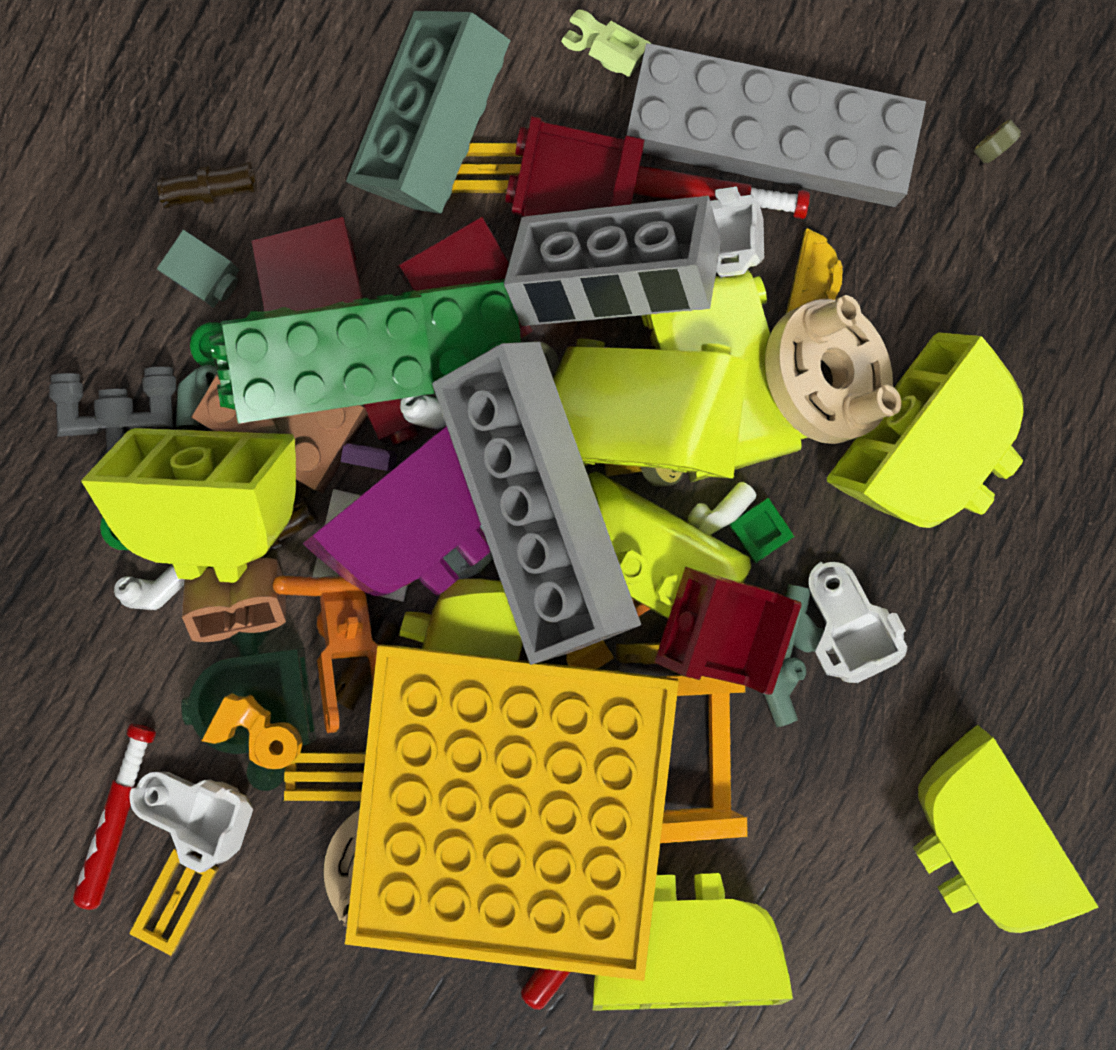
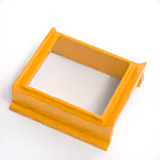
[660,675,747,843]

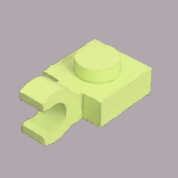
[561,10,651,77]

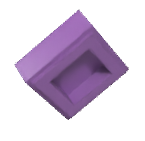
[341,443,397,471]

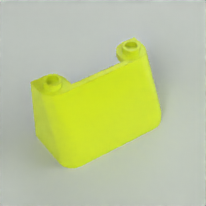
[641,270,807,482]
[553,339,748,479]

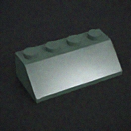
[346,11,511,214]

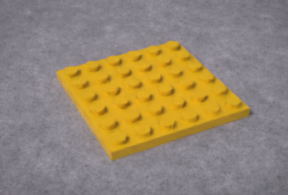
[345,644,679,981]

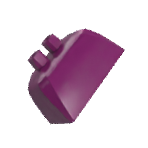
[303,426,491,596]

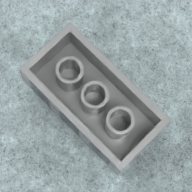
[504,196,721,326]

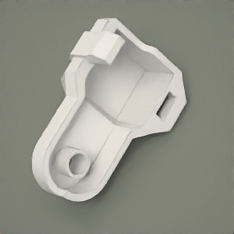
[710,187,764,277]
[809,562,907,683]
[129,771,253,873]

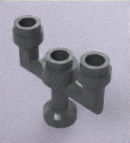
[49,367,176,452]

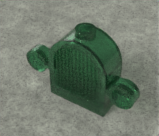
[181,630,317,791]

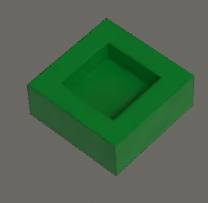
[728,498,795,563]

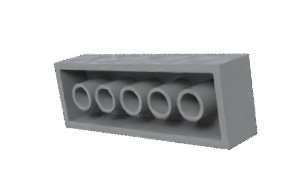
[627,43,926,207]
[432,342,641,665]

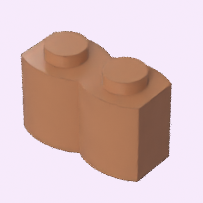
[182,558,286,642]

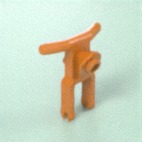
[272,575,411,733]

